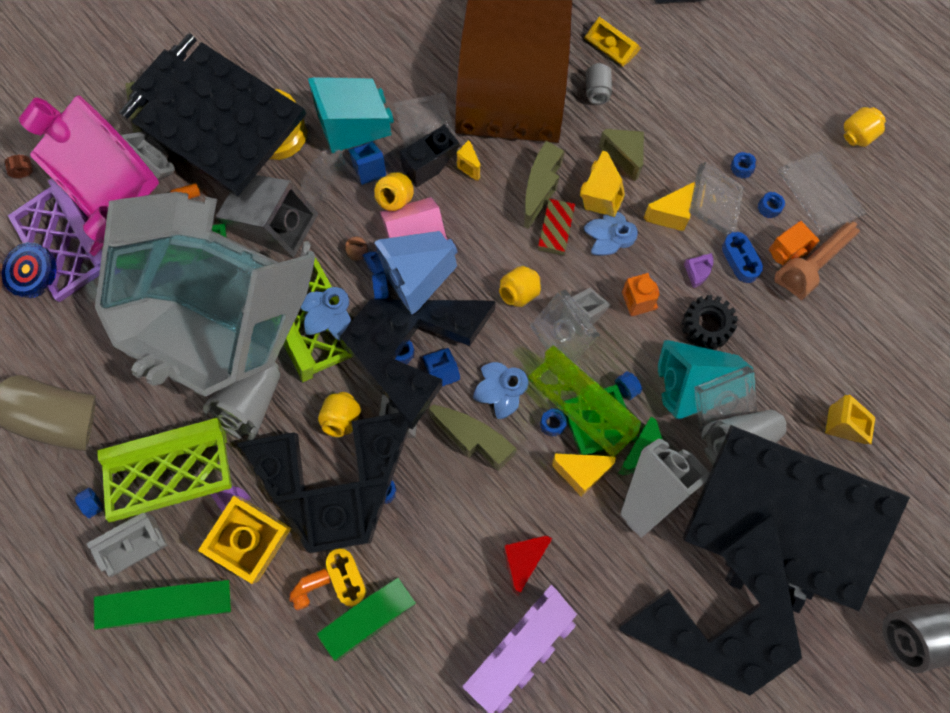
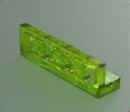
[528,345,641,457]

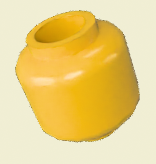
[843,107,886,147]
[374,172,414,211]
[499,266,541,307]
[318,392,361,438]

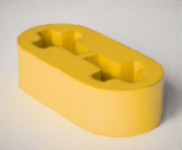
[326,549,367,607]

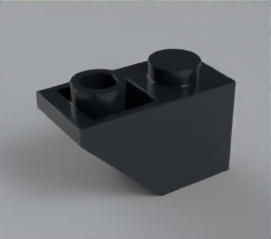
[400,124,460,187]

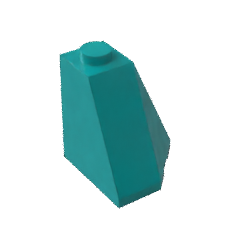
[657,340,753,419]

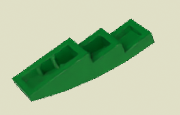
[94,580,231,630]

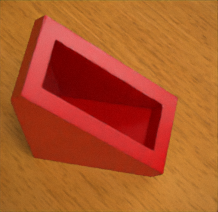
[503,535,553,596]

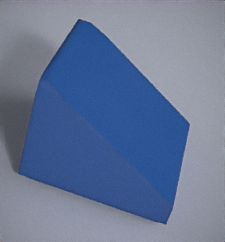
[422,348,460,386]

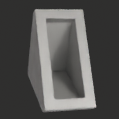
[562,288,611,336]

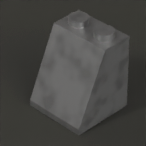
[215,175,319,258]

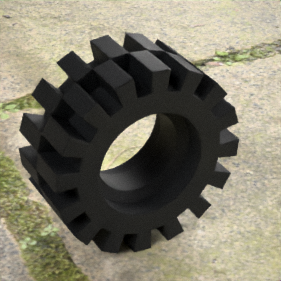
[681,295,738,350]

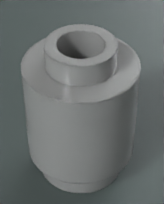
[586,63,612,105]

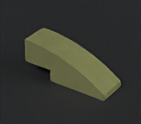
[524,141,564,229]
[429,405,516,471]

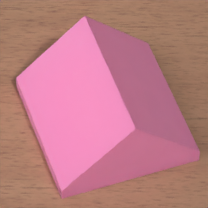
[380,197,447,240]

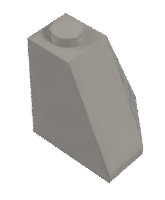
[121,132,175,181]
[621,439,710,538]

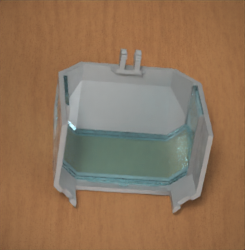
[95,192,315,396]

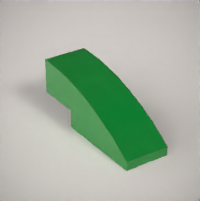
[316,578,416,662]

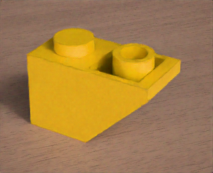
[580,151,625,217]

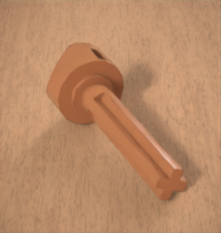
[774,222,860,300]

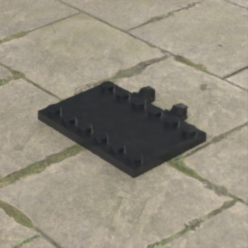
[682,425,910,613]

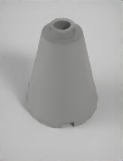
[203,363,281,441]
[701,409,787,465]

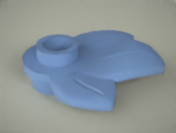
[584,212,638,256]
[301,287,351,340]
[473,362,529,419]

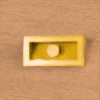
[584,17,641,67]

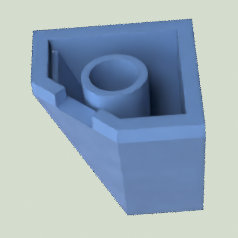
[374,231,458,315]

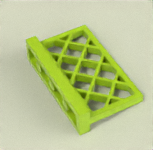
[270,257,353,383]
[97,418,232,523]

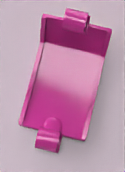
[18,95,159,256]

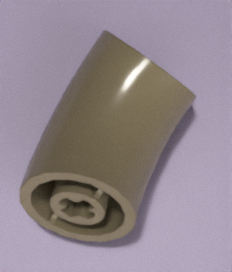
[0,375,96,451]

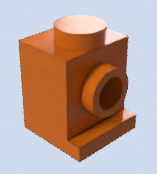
[768,221,820,266]
[622,273,659,317]

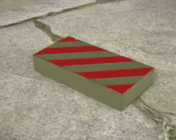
[538,199,575,256]

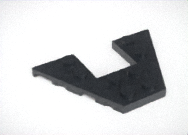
[340,299,496,430]
[237,412,409,553]
[619,514,802,696]

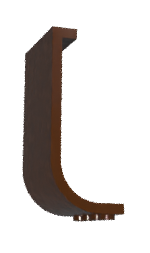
[455,0,572,143]

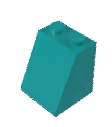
[308,77,394,153]

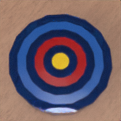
[1,242,57,299]

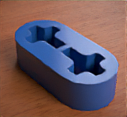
[722,232,763,283]

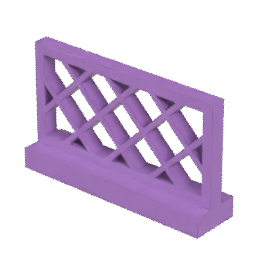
[8,178,120,302]

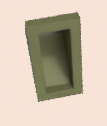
[599,129,644,181]

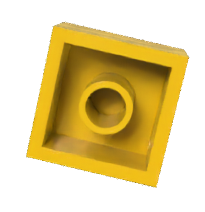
[198,495,292,584]

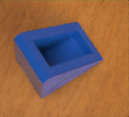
[348,141,386,185]

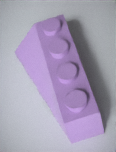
[462,585,577,713]

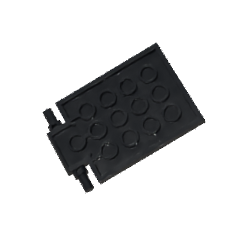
[118,33,307,197]

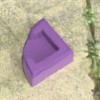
[684,253,713,288]
[210,486,251,512]

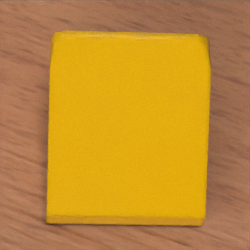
[457,140,480,181]

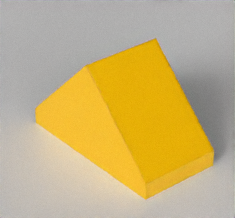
[643,182,697,231]
[825,395,875,445]
[552,454,616,497]

